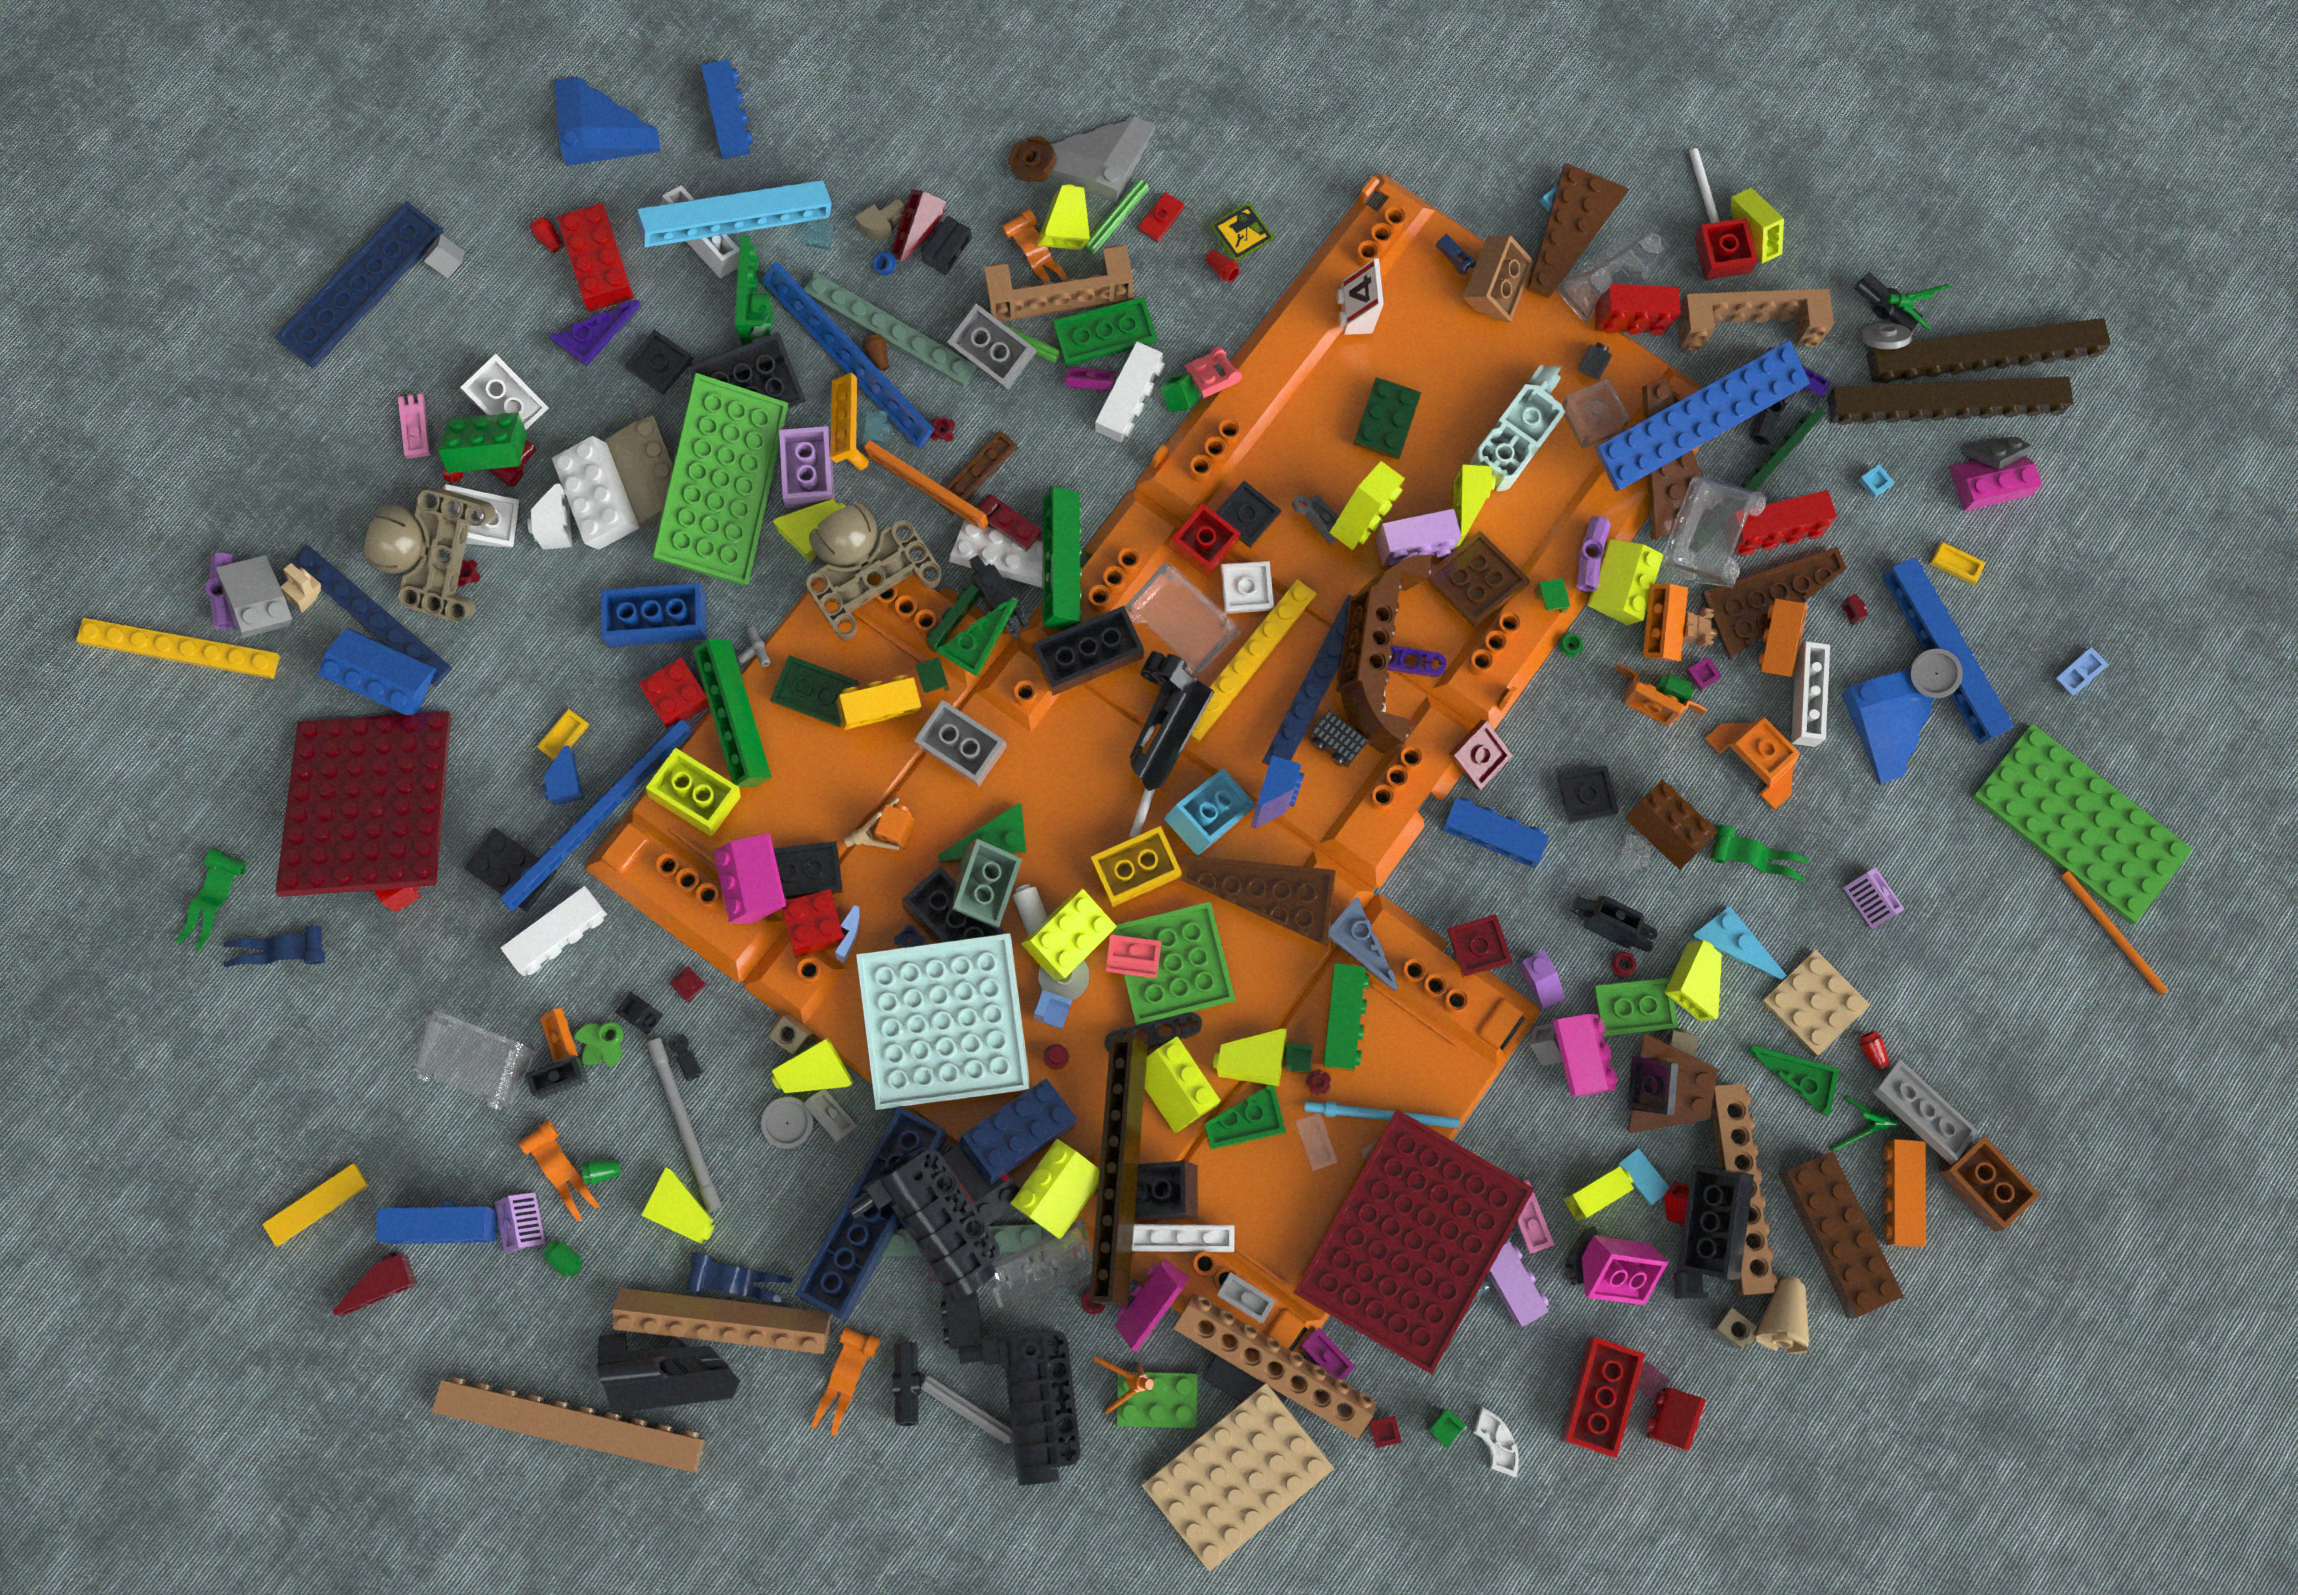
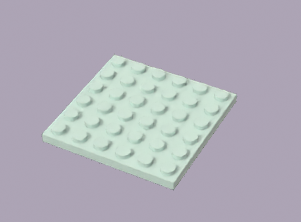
[856,934,1031,1110]

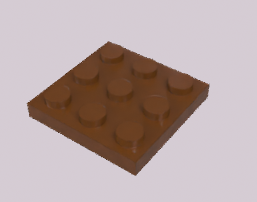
[1426,531,1530,628]

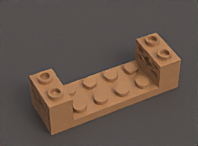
[984,245,1133,322]
[1677,289,1834,351]

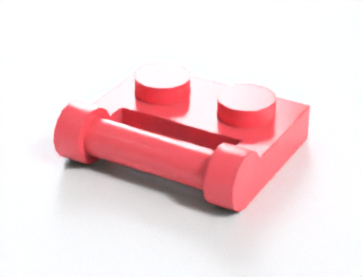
[1184,346,1242,398]

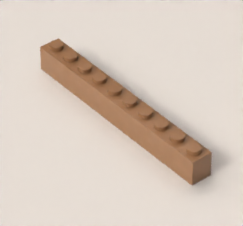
[432,1376,705,1472]

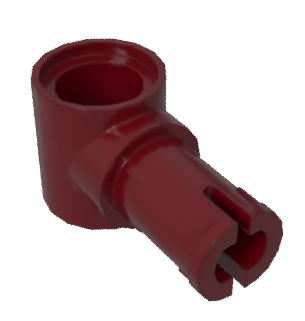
[490,440,537,487]

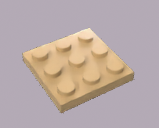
[1761,950,1870,1057]

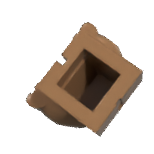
[1683,607,1718,647]

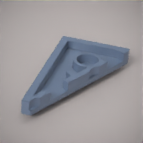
[1329,896,1398,992]

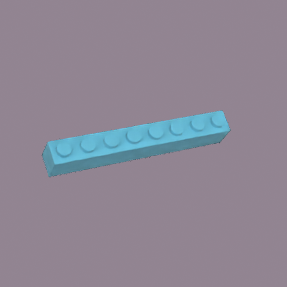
[636,180,832,248]

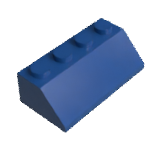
[317,628,436,715]
[1251,755,1304,829]

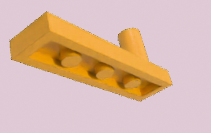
[830,372,869,470]

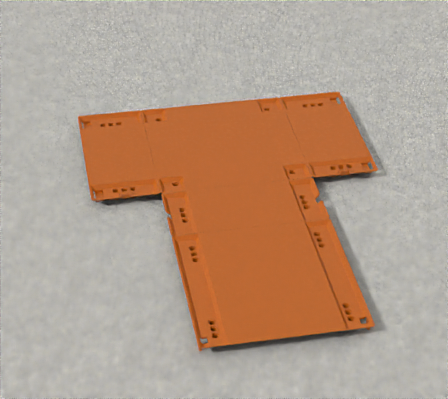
[585,173,1703,1365]

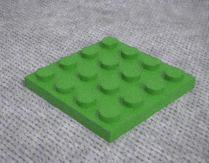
[1113,902,1236,1025]

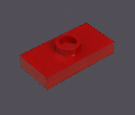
[1138,192,1185,243]

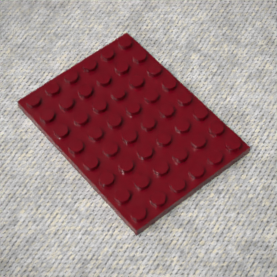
[275,711,451,897]
[1293,1109,1535,1375]

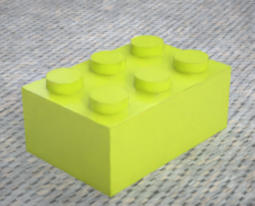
[1329,461,1405,550]
[646,748,741,837]
[1021,889,1117,981]

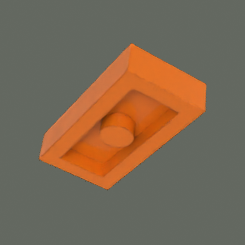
[540,1008,578,1062]

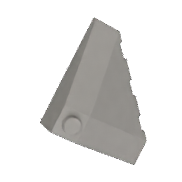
[1034,116,1156,204]

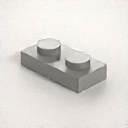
[804,1089,858,1143]
[1216,1272,1276,1324]

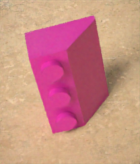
[1949,456,2042,511]
[714,834,786,924]
[1553,1014,1617,1097]
[1582,1235,1668,1305]
[1115,1259,1190,1352]

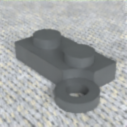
[1292,494,1339,545]

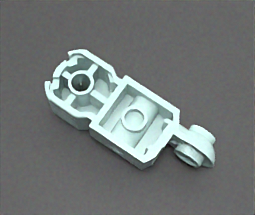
[1470,364,1565,491]

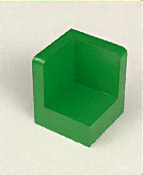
[1160,373,1199,413]
[1534,578,1570,613]
[1426,1409,1467,1447]

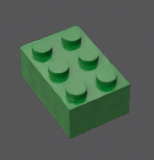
[438,412,528,473]

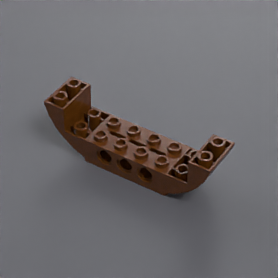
[1336,554,1432,753]

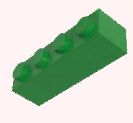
[1323,963,1370,1071]

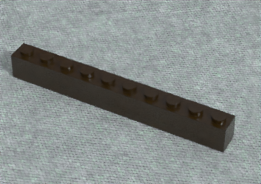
[1866,318,2111,383]
[1827,376,2074,425]
[1089,1037,1148,1306]

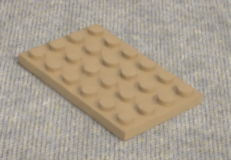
[1142,1383,1334,1572]

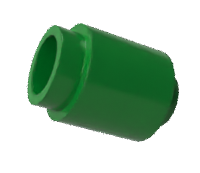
[1656,674,1694,704]
[542,1239,583,1278]

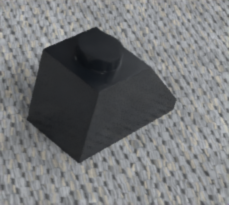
[1565,1226,1598,1285]

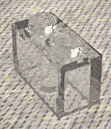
[1294,1113,1338,1172]

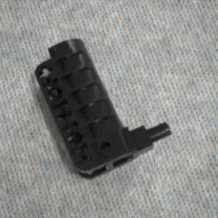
[958,1331,1081,1486]

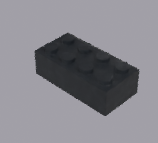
[1032,606,1144,696]
[902,866,1007,943]
[1679,1165,1754,1280]

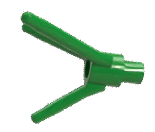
[1888,283,1951,330]
[1831,1096,1898,1151]

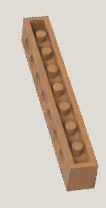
[1711,1083,1777,1296]
[1173,1292,1377,1439]

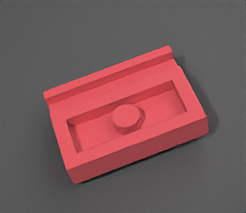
[1106,935,1162,979]

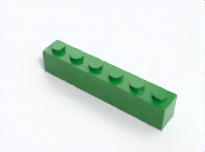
[1042,486,1082,631]
[693,639,772,787]

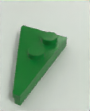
[936,597,1018,676]
[938,804,1027,863]
[1748,1045,1840,1117]

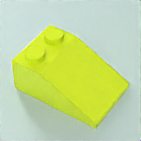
[1453,465,1496,550]

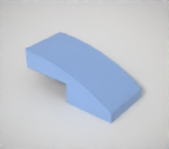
[2055,647,2109,697]
[835,905,860,964]

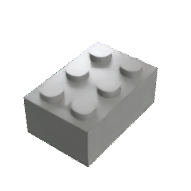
[947,304,1037,390]
[914,700,1007,787]

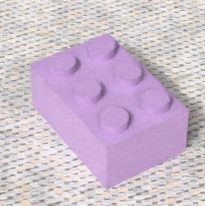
[779,426,835,509]
[1375,509,1461,567]

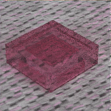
[1636,1362,1669,1400]

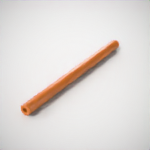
[2060,870,2168,995]

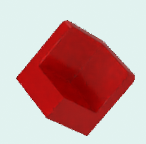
[1664,1181,1690,1225]

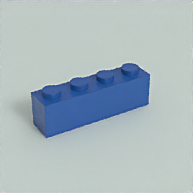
[701,59,753,159]
[1442,797,1549,868]

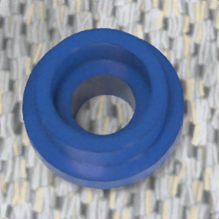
[873,251,896,276]

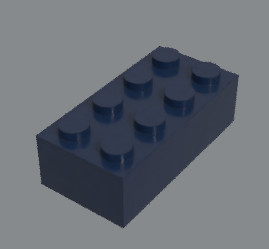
[959,1078,1077,1186]

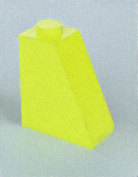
[1037,184,1090,250]
[1731,188,1784,264]
[773,499,846,562]
[1664,940,1722,1021]
[1213,1029,1287,1086]
[771,1037,854,1093]
[1563,1166,1634,1222]
[641,1168,714,1244]

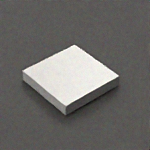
[1220,561,1274,614]

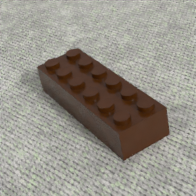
[1779,1151,1904,1319]

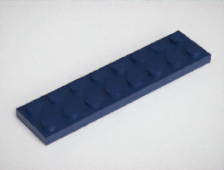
[275,201,444,369]

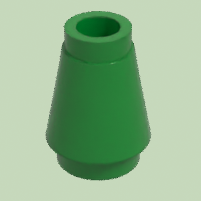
[582,1159,621,1185]

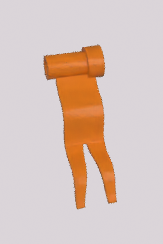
[1001,208,1068,283]
[518,1119,600,1221]
[811,1327,881,1437]

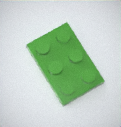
[1593,978,1678,1037]
[1117,1372,1198,1428]

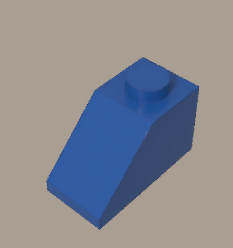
[542,745,584,806]

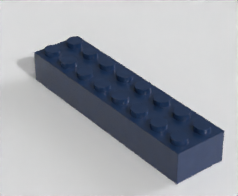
[795,1106,947,1323]

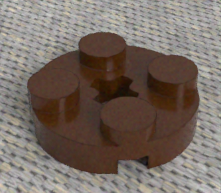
[1009,136,1056,182]

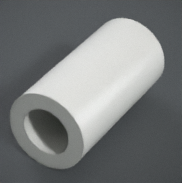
[1012,884,1048,936]

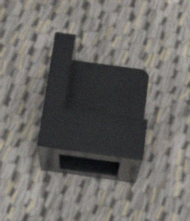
[1674,1271,1708,1299]

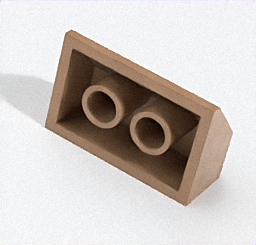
[1463,235,1534,323]

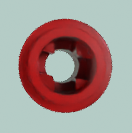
[529,216,563,254]
[1205,250,1240,282]
[1858,1030,1890,1070]

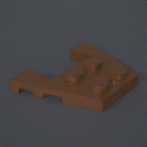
[1628,1033,1718,1133]

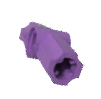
[1576,516,1611,592]
[205,553,235,630]

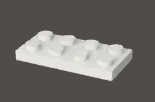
[950,520,1042,588]

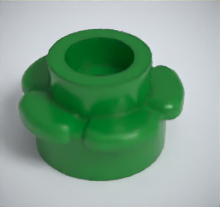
[1559,634,1583,657]

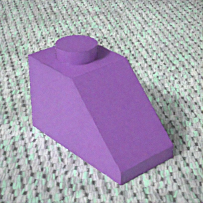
[1517,949,1565,1011]

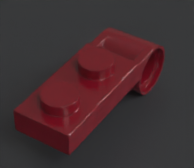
[976,494,1042,552]

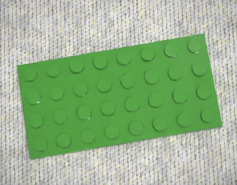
[651,373,789,587]
[1972,723,2193,925]

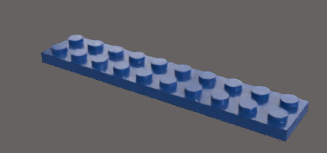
[1594,340,1810,491]

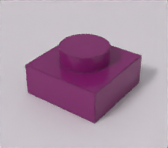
[1686,657,1722,692]

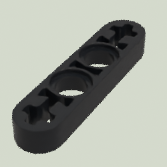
[1104,1012,1202,1053]

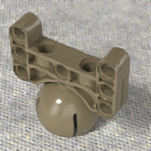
[364,488,495,622]
[806,503,941,641]

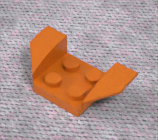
[1614,663,1707,726]
[1705,717,1800,810]

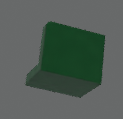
[915,657,950,693]
[1285,1043,1313,1073]

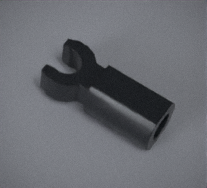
[668,1034,703,1081]

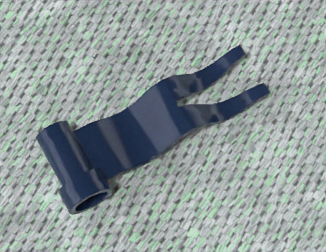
[223,926,325,967]
[686,1252,793,1304]

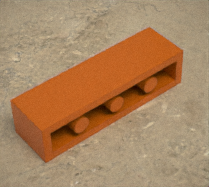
[1883,1139,1926,1248]

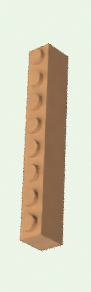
[613,1288,831,1354]

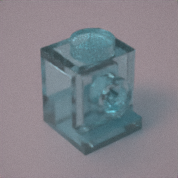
[864,410,892,450]

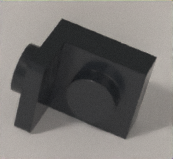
[1577,342,1612,381]
[615,991,662,1035]

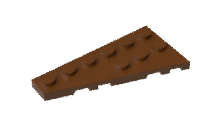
[1527,163,1629,298]
[1642,377,1715,540]
[1701,547,1847,661]

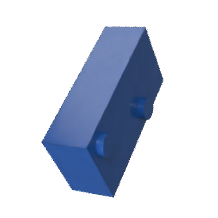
[601,583,707,647]
[376,1202,497,1244]

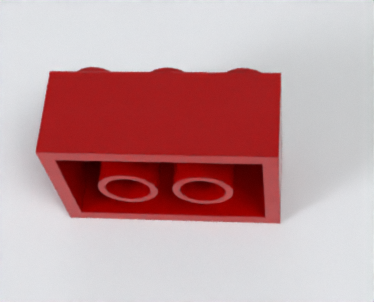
[1594,284,1681,336]

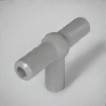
[737,626,770,667]

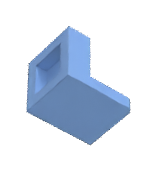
[1033,990,1072,1029]

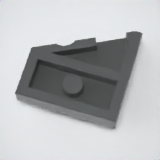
[1962,436,2032,470]

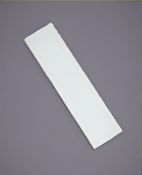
[1132,1224,1234,1252]

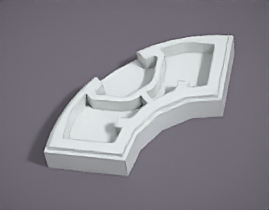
[1473,1407,1519,1477]

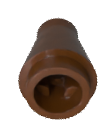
[863,334,890,372]

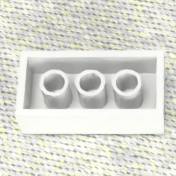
[552,436,640,550]

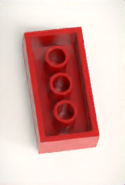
[557,203,634,312]
[1723,490,1837,556]
[1560,1337,1645,1458]

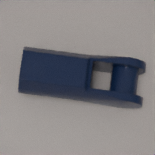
[1435,234,1476,275]

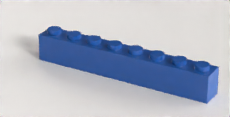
[1881,557,2015,745]

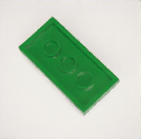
[1053,297,1158,367]

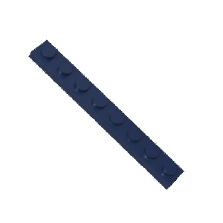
[290,544,453,687]
[1262,594,1353,766]

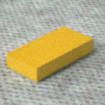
[1930,541,1986,586]
[537,709,589,761]

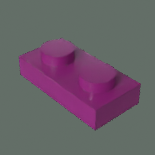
[1065,366,1115,392]
[1299,1328,1355,1380]

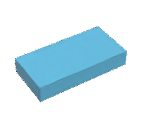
[1617,1148,1670,1206]

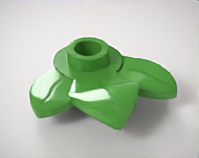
[574,1022,624,1068]

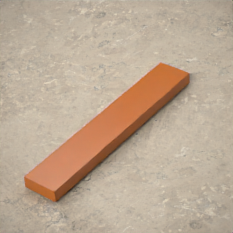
[864,440,989,530]

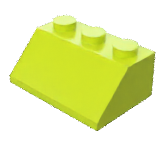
[1587,539,1663,625]
[1144,1036,1221,1134]
[1010,1139,1100,1240]

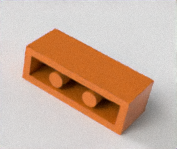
[1643,584,1688,661]
[1758,599,1808,678]

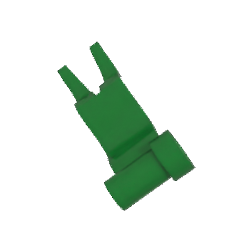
[1711,825,1809,883]
[176,847,247,951]

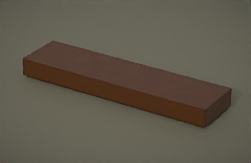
[935,430,1018,516]

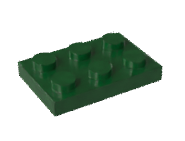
[1353,377,1422,460]
[770,655,859,728]

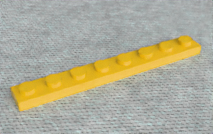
[1190,579,1317,743]
[76,618,280,679]

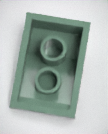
[951,839,1022,929]

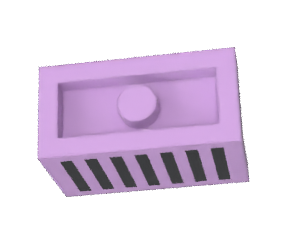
[1843,867,1904,929]
[494,1192,546,1254]

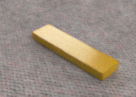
[262,1163,369,1247]

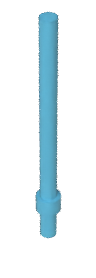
[1304,1101,1460,1128]

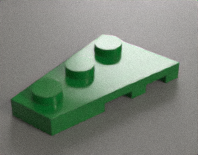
[1204,1085,1286,1151]

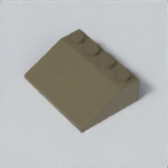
[604,416,673,534]

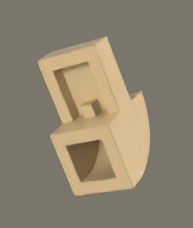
[280,563,321,613]

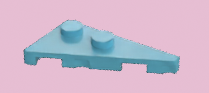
[1691,906,1787,980]

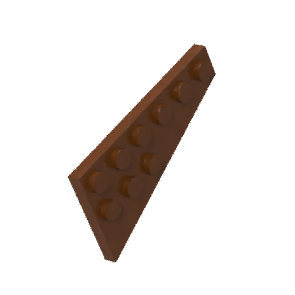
[1181,855,1336,947]

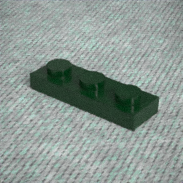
[926,583,981,654]

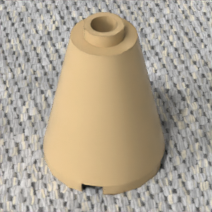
[1756,1277,1810,1354]

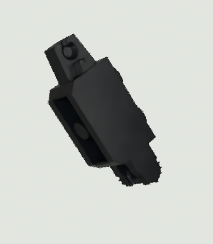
[969,555,1029,636]
[1570,896,1658,952]

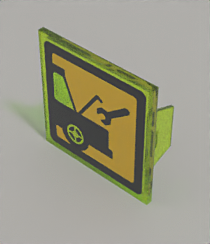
[1210,202,1275,261]

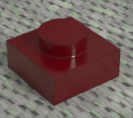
[1841,593,1868,626]
[669,966,707,1003]
[1369,1416,1402,1448]

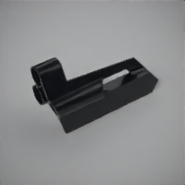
[1130,651,1214,791]
[597,1332,741,1414]

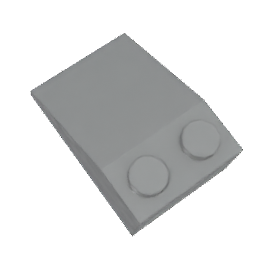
[216,555,292,639]

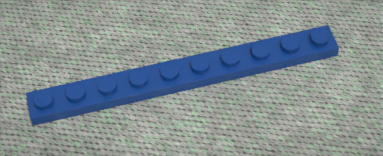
[761,263,934,448]
[500,719,691,912]

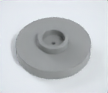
[1862,323,1912,349]
[1911,649,1963,698]
[1038,960,1090,1001]
[761,1097,814,1149]

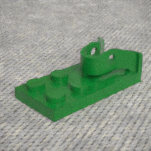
[735,235,774,345]

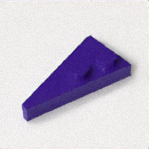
[550,299,641,367]

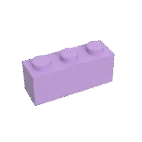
[1488,1241,1549,1328]

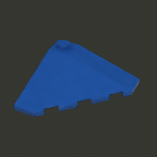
[555,77,661,166]
[1841,669,1937,784]

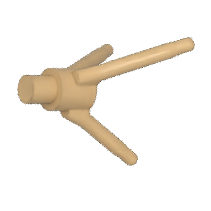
[844,797,899,850]

